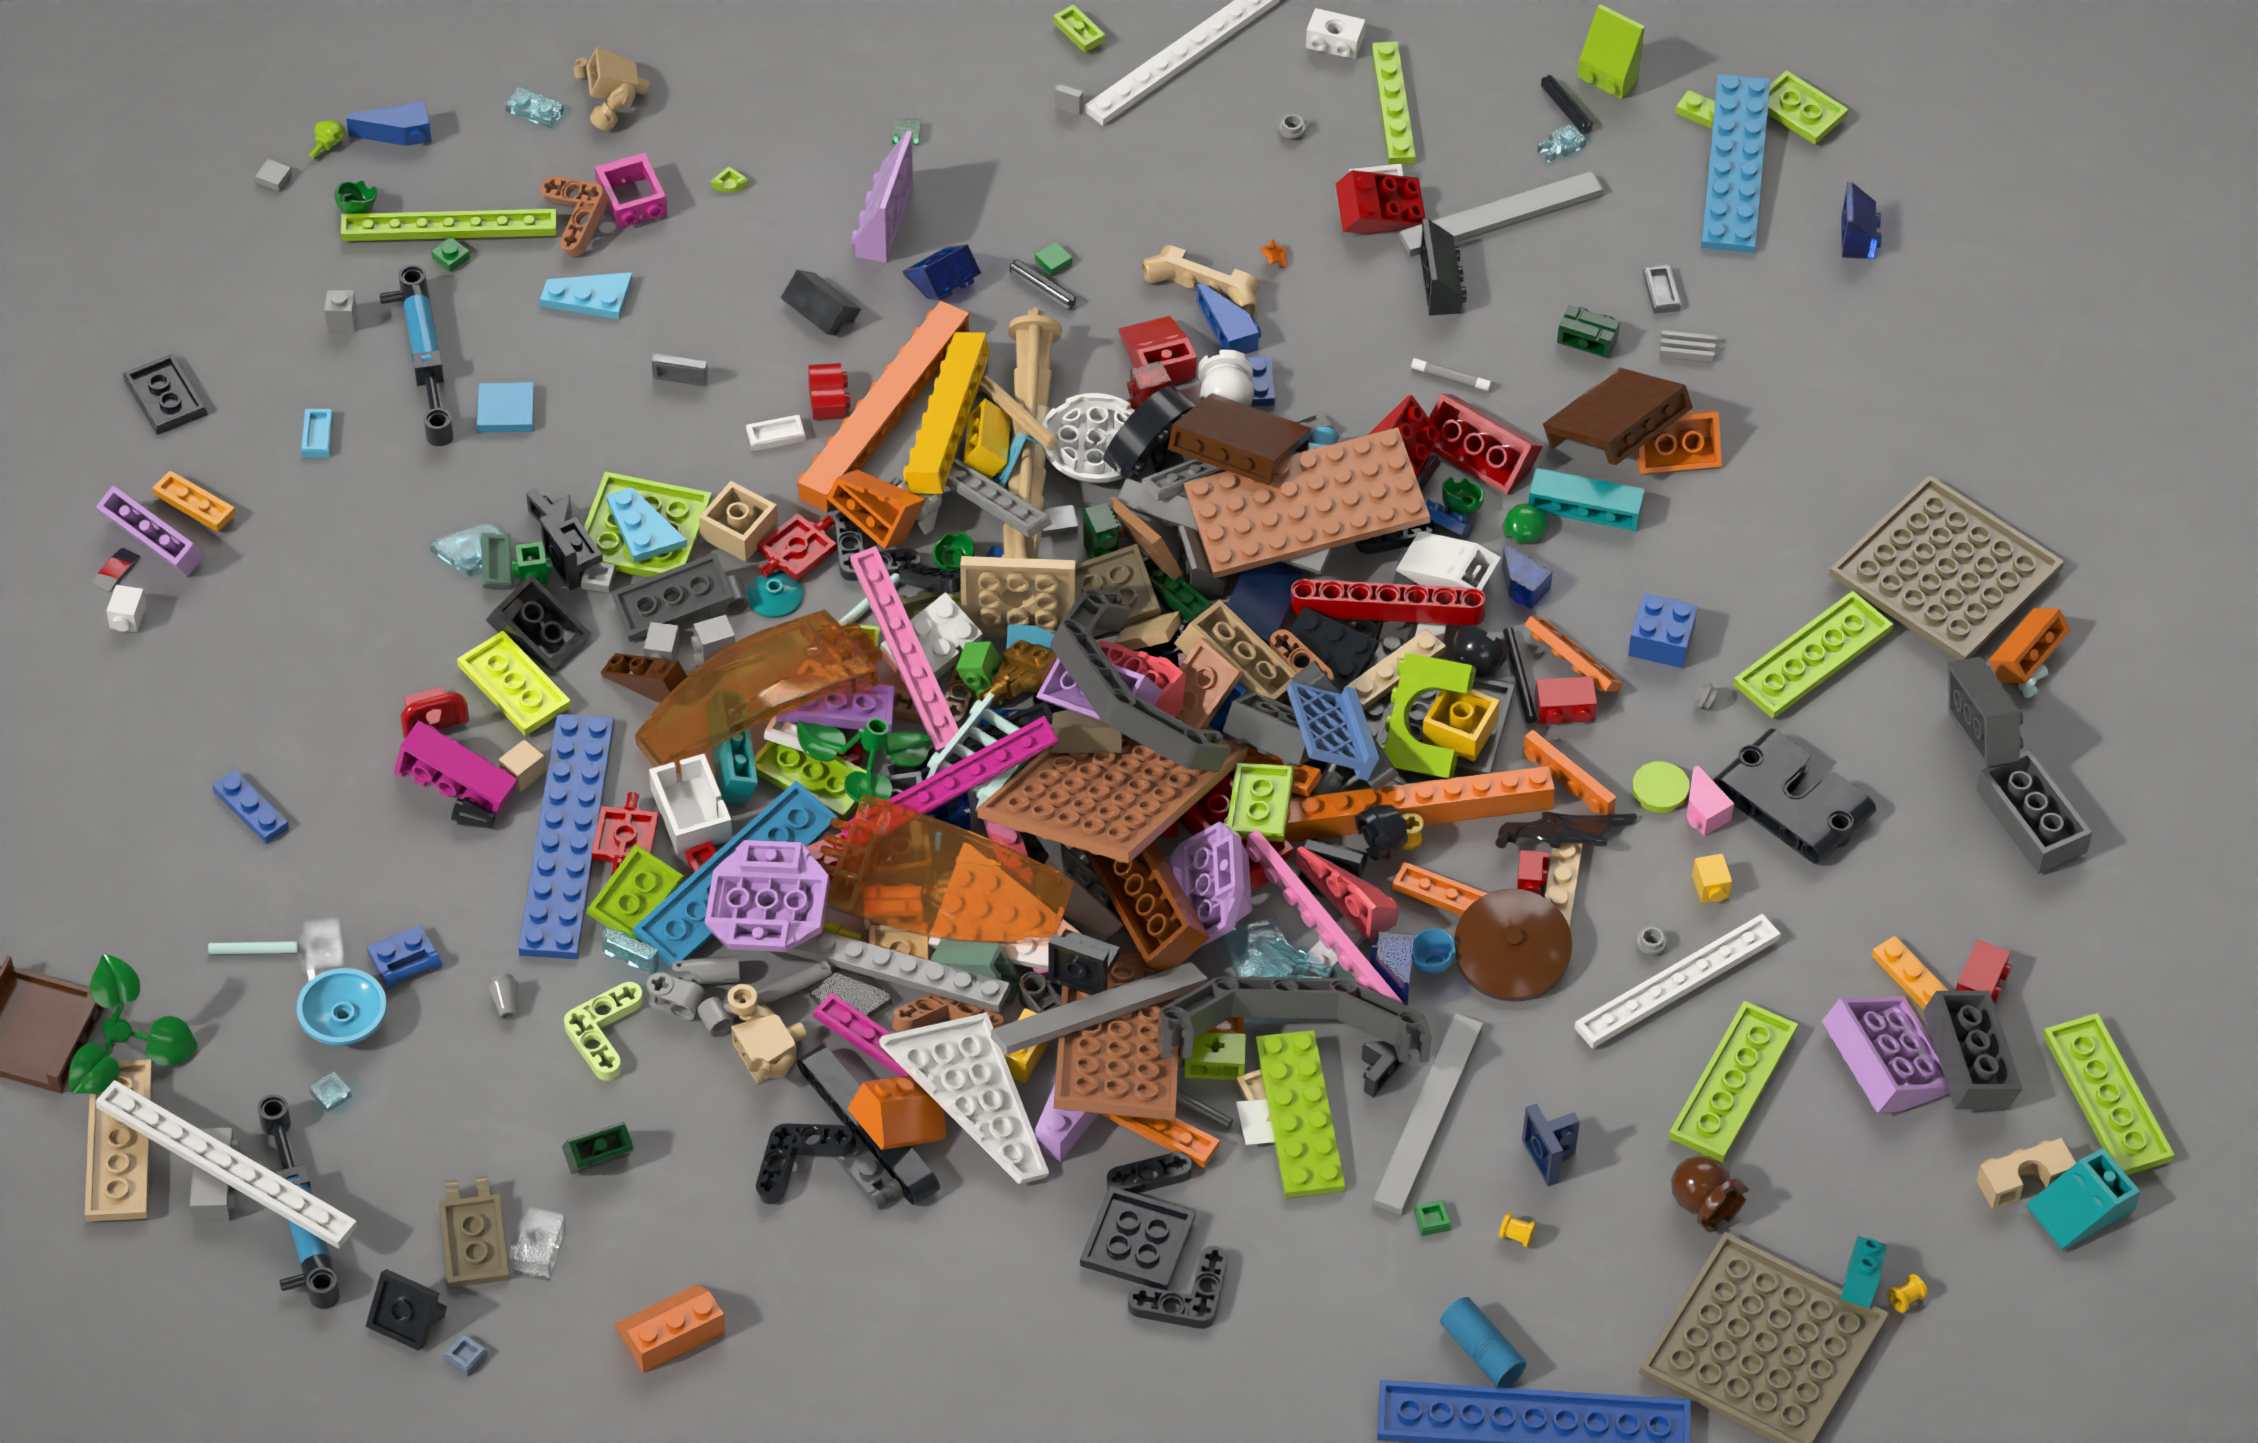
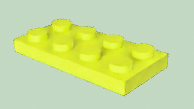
[457,631,571,736]

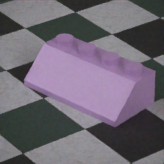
[1036,657,1163,722]

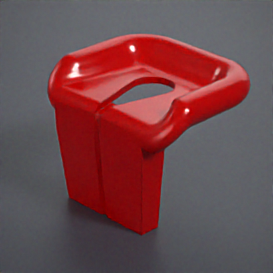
[401,686,469,738]

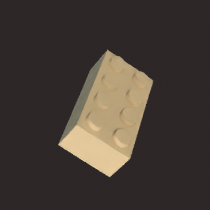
[1174,599,1297,701]

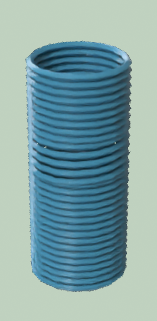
[1440,1297,1527,1388]

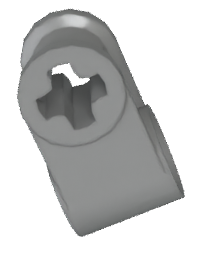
[646,972,706,1021]

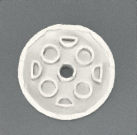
[1043,393,1135,483]

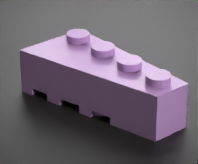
[1035,1084,1098,1162]

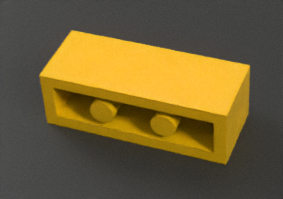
[964,398,1011,479]

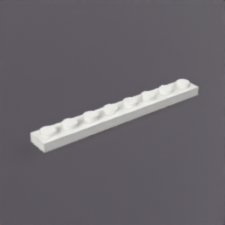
[1574,913,1781,1049]

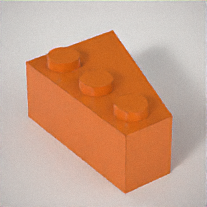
[827,470,926,549]

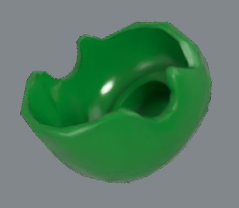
[334,180,377,214]
[1442,477,1484,515]
[1502,503,1547,544]
[932,532,975,571]

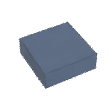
[443,1333,488,1376]

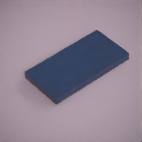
[1226,561,1303,647]

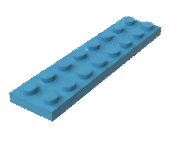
[1701,74,1770,253]
[633,780,838,968]

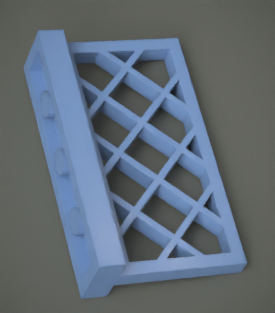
[1287,681,1379,781]

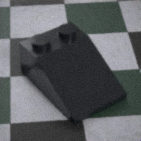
[486,574,592,672]

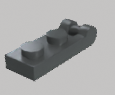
[833,1132,903,1209]

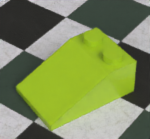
[1577,4,1645,99]

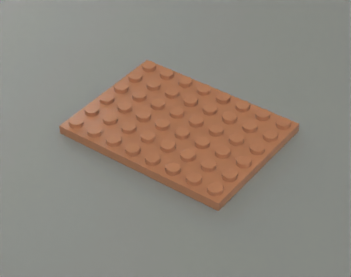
[977,734,1248,863]

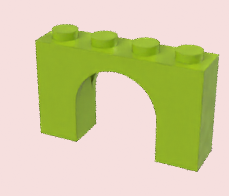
[1381,652,1476,779]

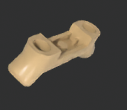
[1142,245,1259,316]

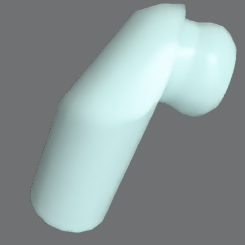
[2018,663,2048,698]

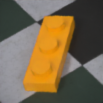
[152,471,236,532]
[1871,936,1949,1010]

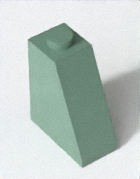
[930,940,1021,1003]

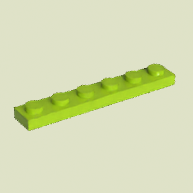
[1371,41,1416,165]

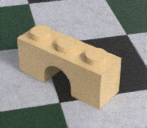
[1976,1138,2076,1210]

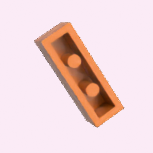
[1988,608,2071,684]

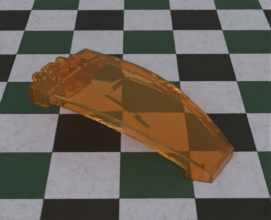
[635,609,883,773]
[817,793,1075,944]

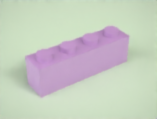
[96,485,205,577]

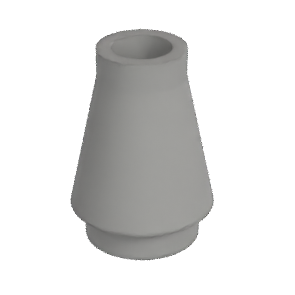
[488,974,518,1020]

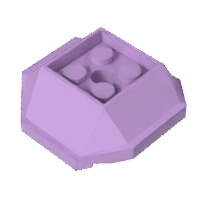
[1167,822,1252,948]
[705,840,830,952]

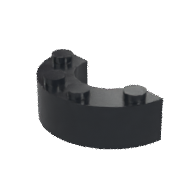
[1102,386,1196,480]

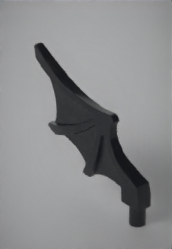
[1495,811,1637,849]

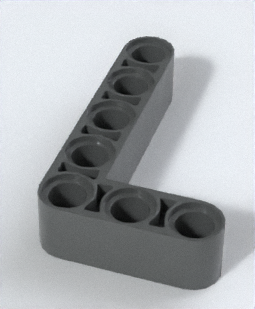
[1291,661,1399,792]

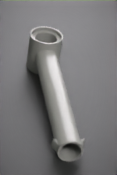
[697,960,832,1037]

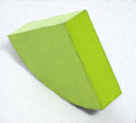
[711,166,749,192]

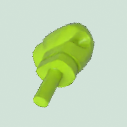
[309,119,345,159]

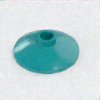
[747,572,803,618]

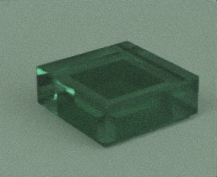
[892,118,921,145]

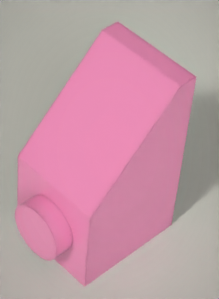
[1686,765,1734,836]

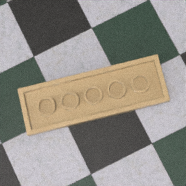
[85,1059,153,1222]

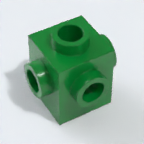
[511,541,553,585]

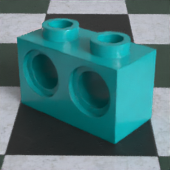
[1840,1236,1887,1309]

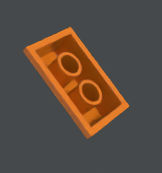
[1635,409,1722,474]
[847,1075,947,1150]
[615,1284,725,1373]

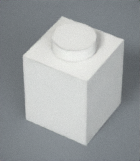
[106,585,147,632]

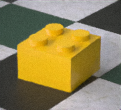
[1422,689,1500,762]

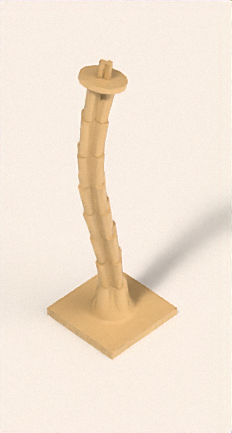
[960,307,1075,638]

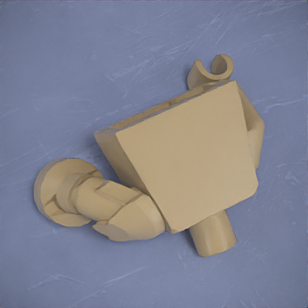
[574,46,650,131]
[728,984,807,1085]

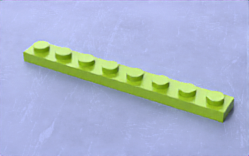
[340,209,557,241]

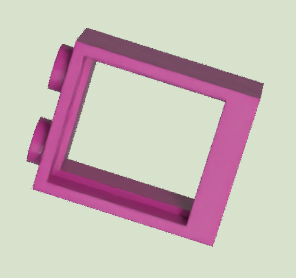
[594,152,667,229]

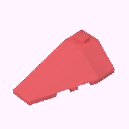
[1097,640,1186,717]
[1296,846,1398,943]

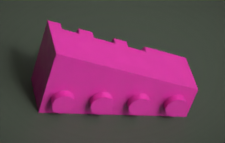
[394,721,517,818]

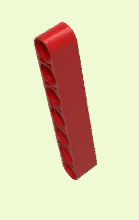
[1291,579,1485,625]

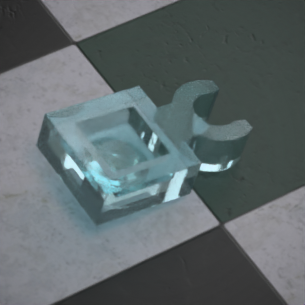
[1537,123,1586,162]

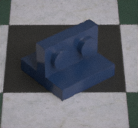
[1522,1103,1580,1187]

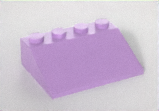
[851,130,914,263]
[1822,996,1950,1113]

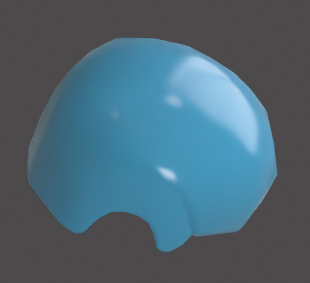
[1411,928,1456,974]

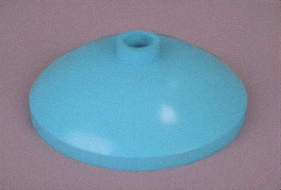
[296,968,387,1046]

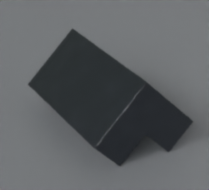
[781,270,861,336]

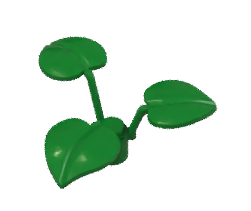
[797,718,931,808]
[69,954,198,1094]

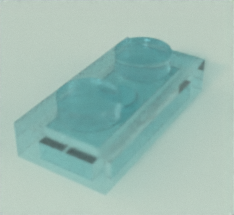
[505,87,564,129]
[601,927,660,975]

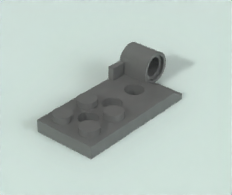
[611,552,750,642]

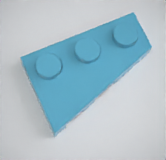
[540,272,633,319]
[606,487,687,563]

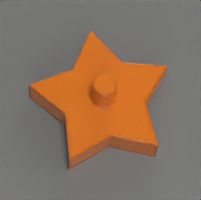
[1260,239,1288,267]

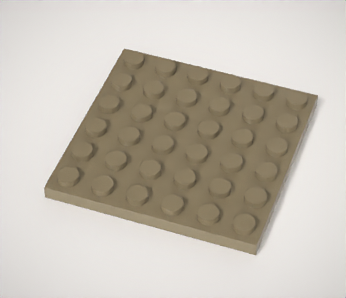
[1828,474,2064,661]
[1639,1232,1889,1443]

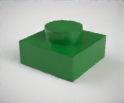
[431,237,470,272]

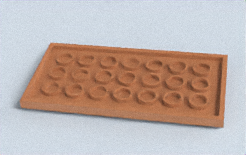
[1183,427,1430,578]
[1053,953,1182,1120]

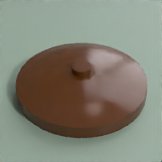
[1454,889,1572,1002]

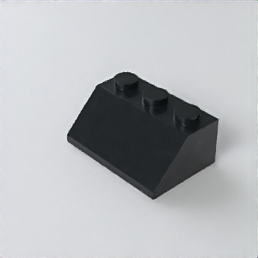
[1420,219,1467,315]

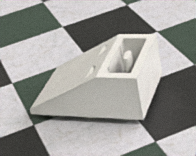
[1396,531,1501,590]

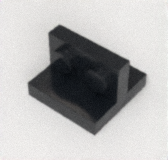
[539,514,603,591]
[1298,838,1368,898]
[1048,929,1120,995]
[365,1269,447,1351]

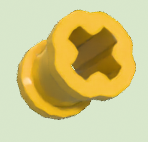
[1402,812,1424,850]
[1498,1212,1537,1248]
[1887,1274,1928,1313]

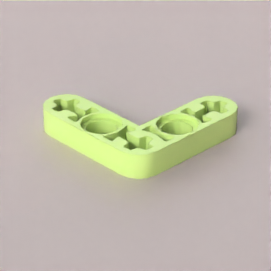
[564,982,643,1081]

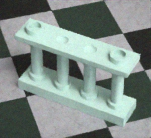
[927,692,1030,812]

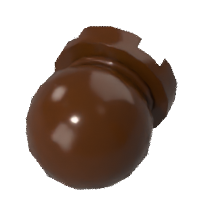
[1671,1155,1749,1233]

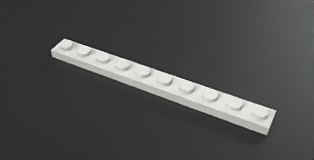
[1085,0,1282,126]
[95,1080,357,1249]

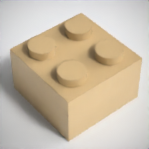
[699,481,778,562]

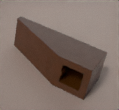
[600,653,692,704]

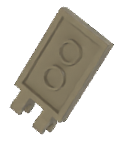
[439,1176,510,1288]

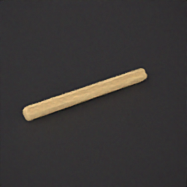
[979,376,1058,451]

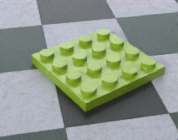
[584,472,712,578]

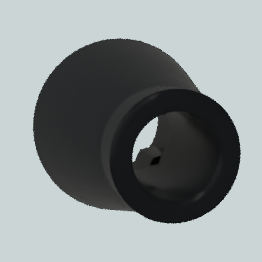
[451,797,496,829]

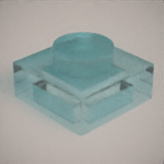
[309,1071,352,1113]

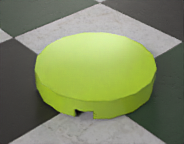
[1632,761,1690,813]

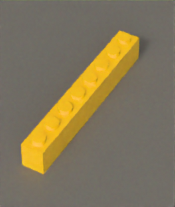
[903,332,990,494]

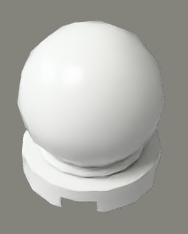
[1198,350,1254,407]

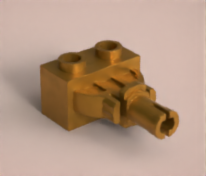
[977,640,1057,709]

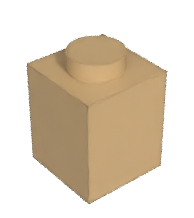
[499,739,546,792]

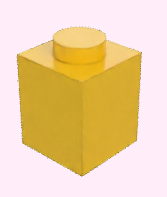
[1692,854,1732,903]

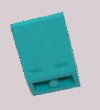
[2026,1148,2140,1251]

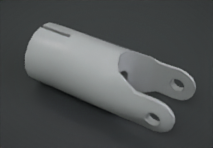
[672,956,740,985]

